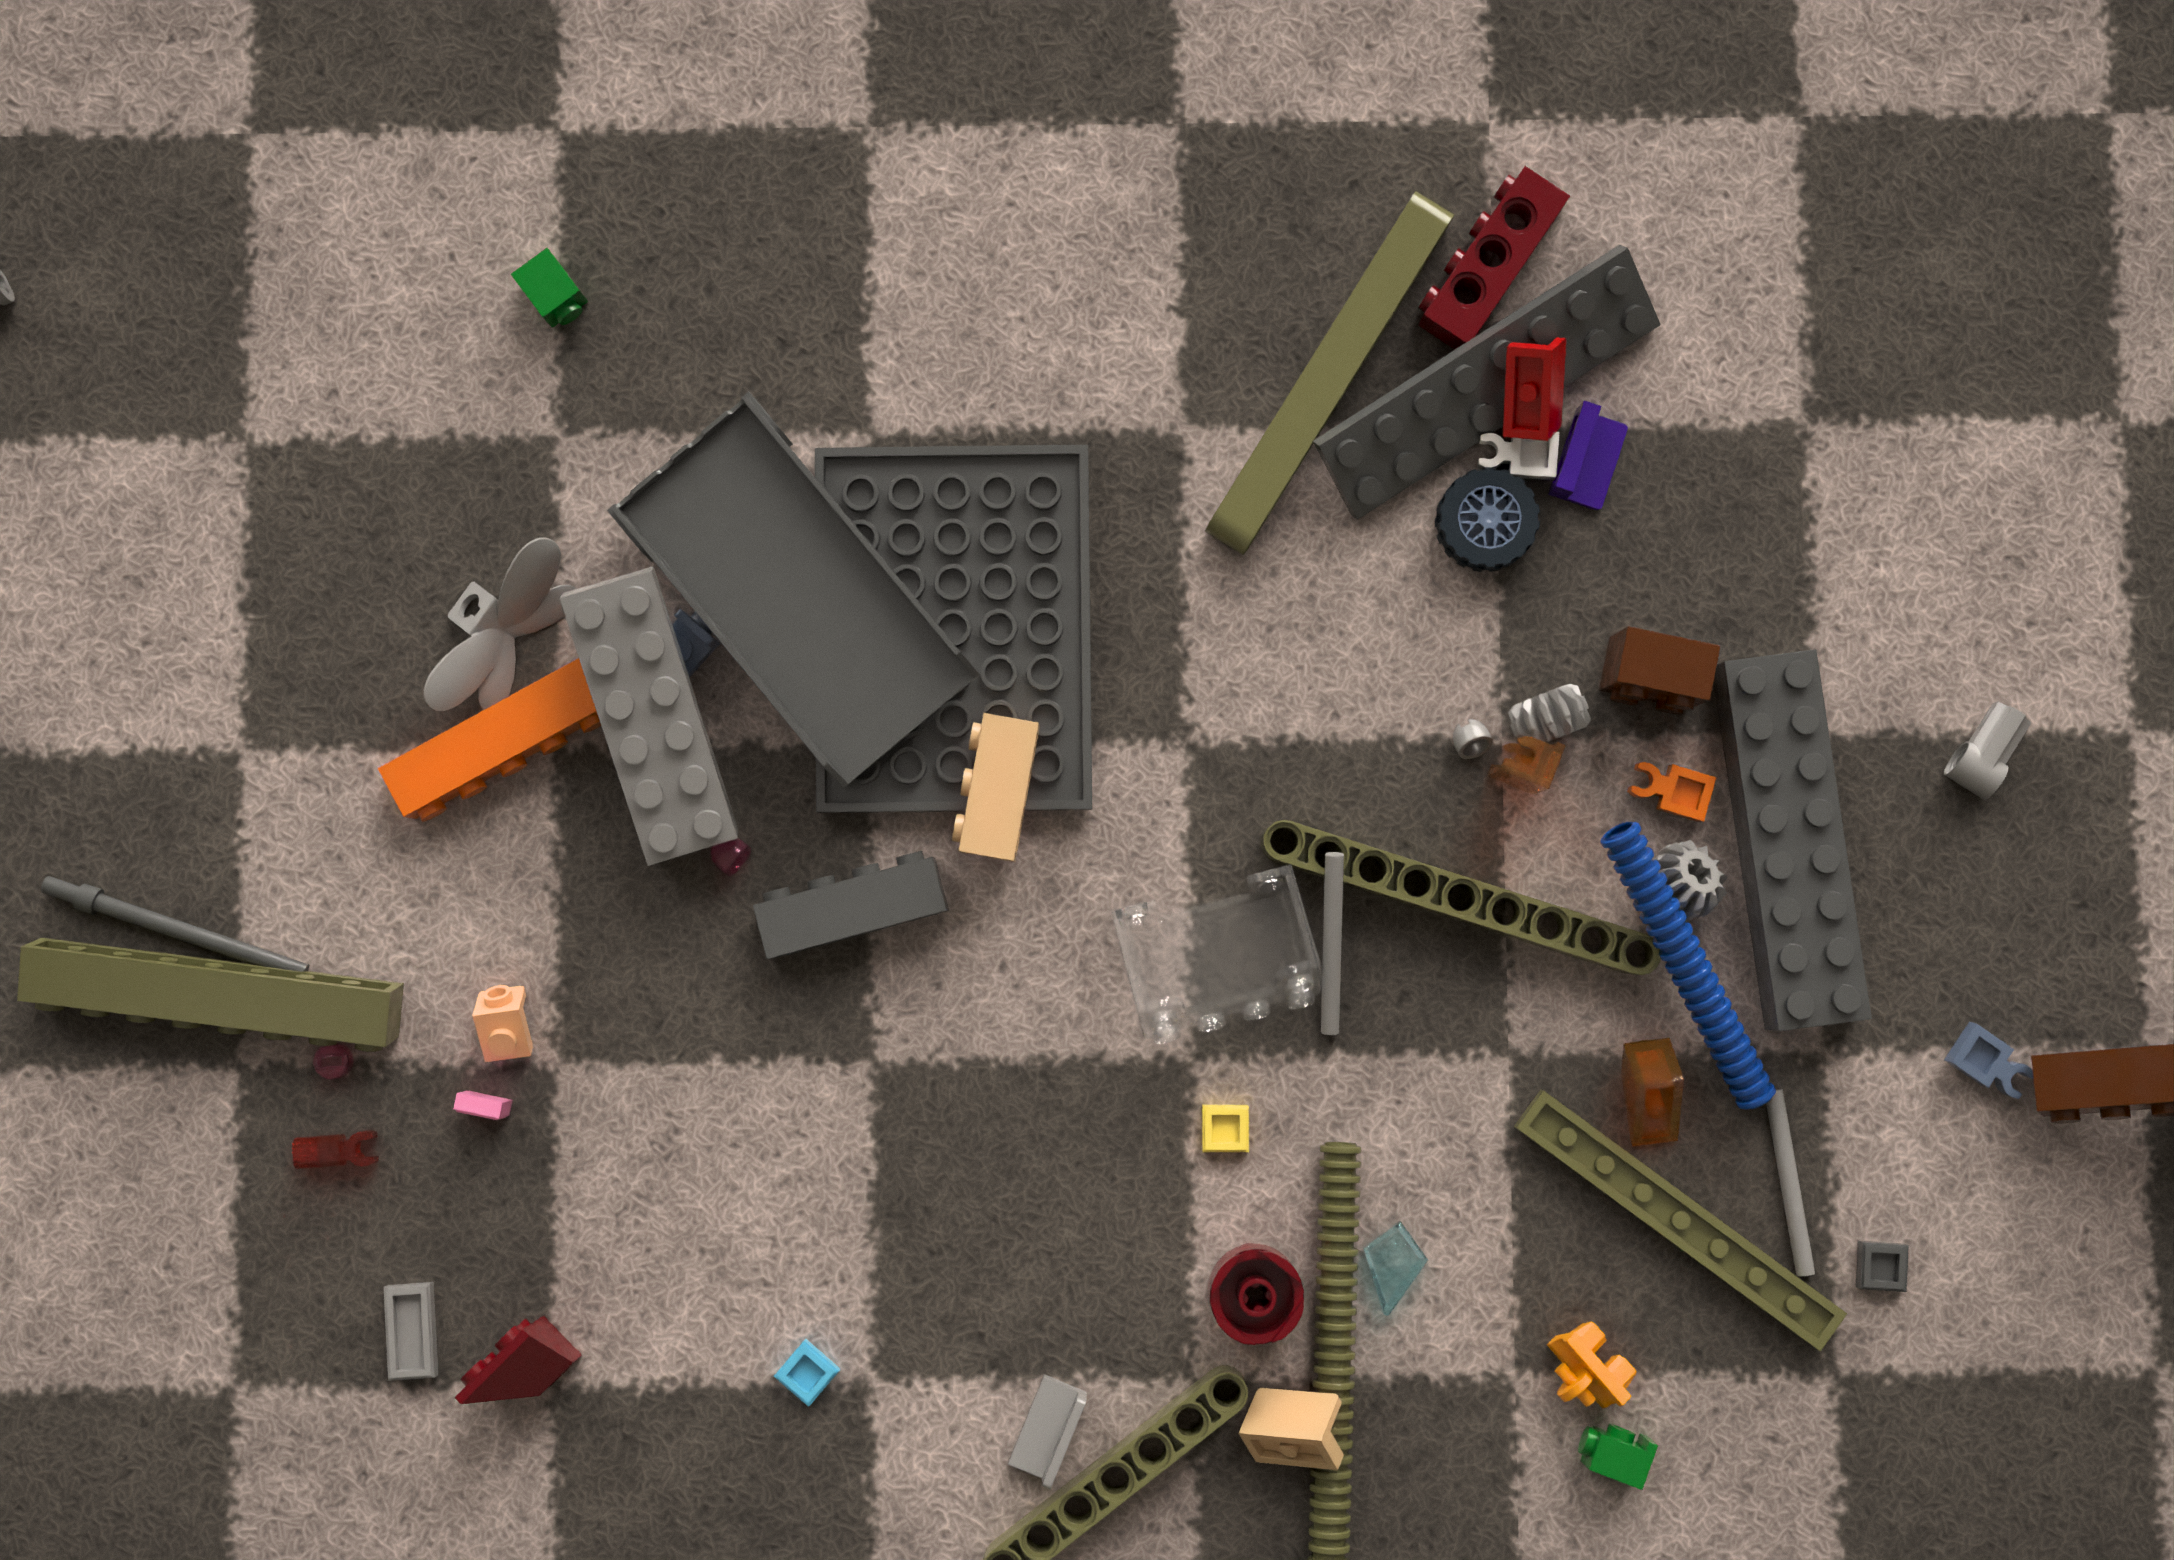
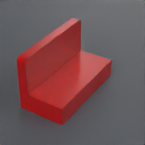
[1503,337,1566,441]

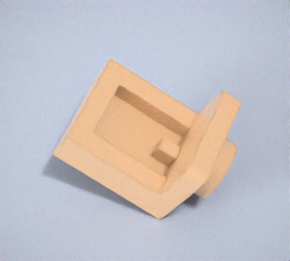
[473,985,533,1062]

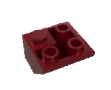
[454,1315,582,1404]

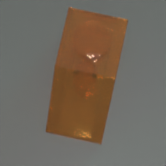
[1621,1038,1684,1146]

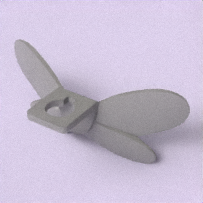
[424,538,576,711]

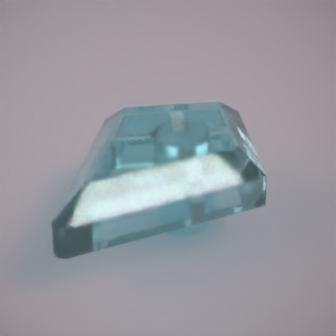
[1363,1221,1428,1316]

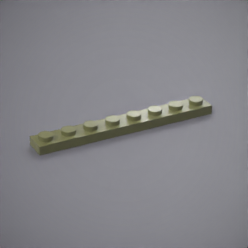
[1514,1089,1847,1352]

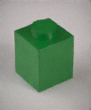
[511,247,588,328]

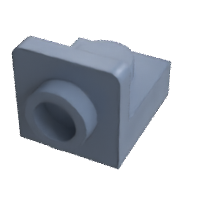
[672,609,721,678]

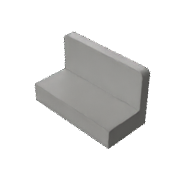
[1008,1374,1087,1489]

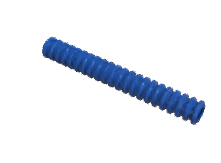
[1600,822,1776,1110]

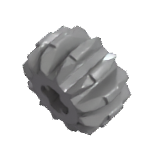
[1508,684,1591,749]
[1653,839,1728,920]

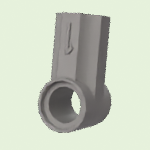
[1944,702,2031,800]

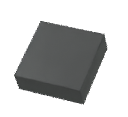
[1856,1241,1909,1292]

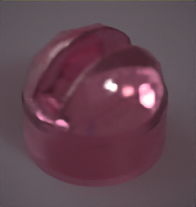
[711,838,752,876]
[313,1043,354,1080]

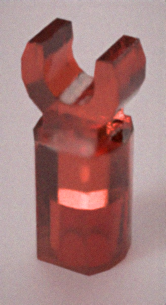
[292,1130,379,1169]

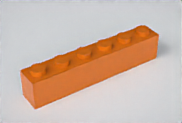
[377,658,601,822]

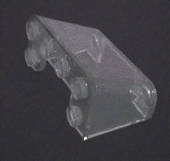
[1111,864,1322,1044]

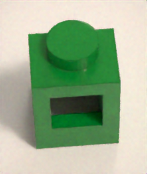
[1578,1423,1658,1490]

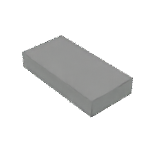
[384,1282,438,1381]

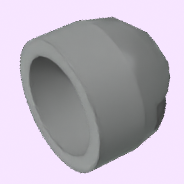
[1453,719,1493,759]

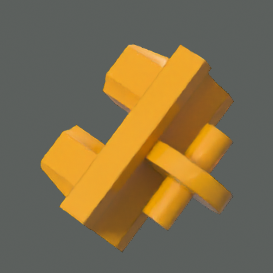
[1547,1321,1637,1409]

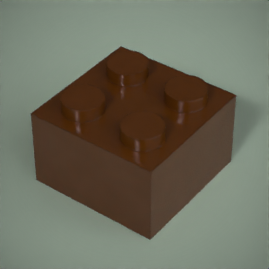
[1599,626,1720,715]

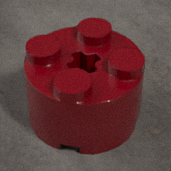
[1208,1243,1304,1345]

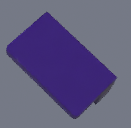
[1548,400,1628,510]

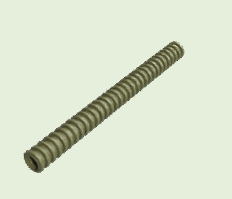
[1308,1142,1361,1560]

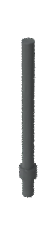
[41,876,310,972]

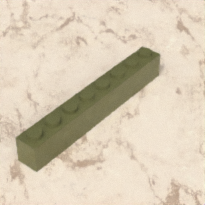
[17,938,404,1052]

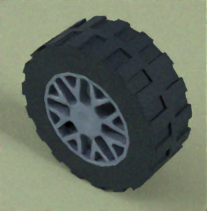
[1435,467,1540,572]

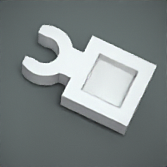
[1477,432,1559,480]

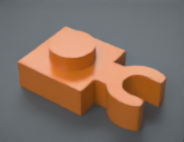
[1627,762,1717,822]

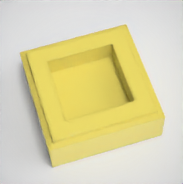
[1202,1105,1249,1152]

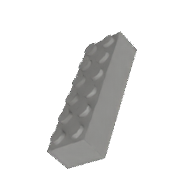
[559,566,738,866]

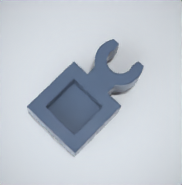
[1944,1022,2033,1099]

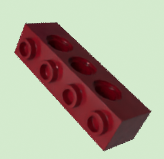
[1418,166,1570,350]

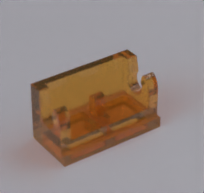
[1487,736,1566,795]

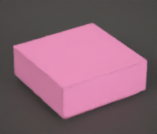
[453,1091,513,1120]

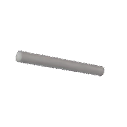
[1321,852,1344,1035]
[1766,1089,1815,1276]

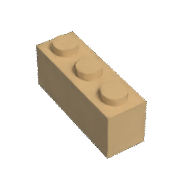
[952,713,1040,862]

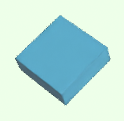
[774,1339,840,1407]

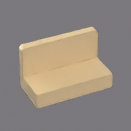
[1239,1388,1344,1470]

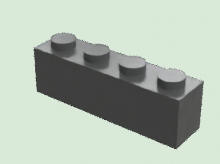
[753,851,949,959]

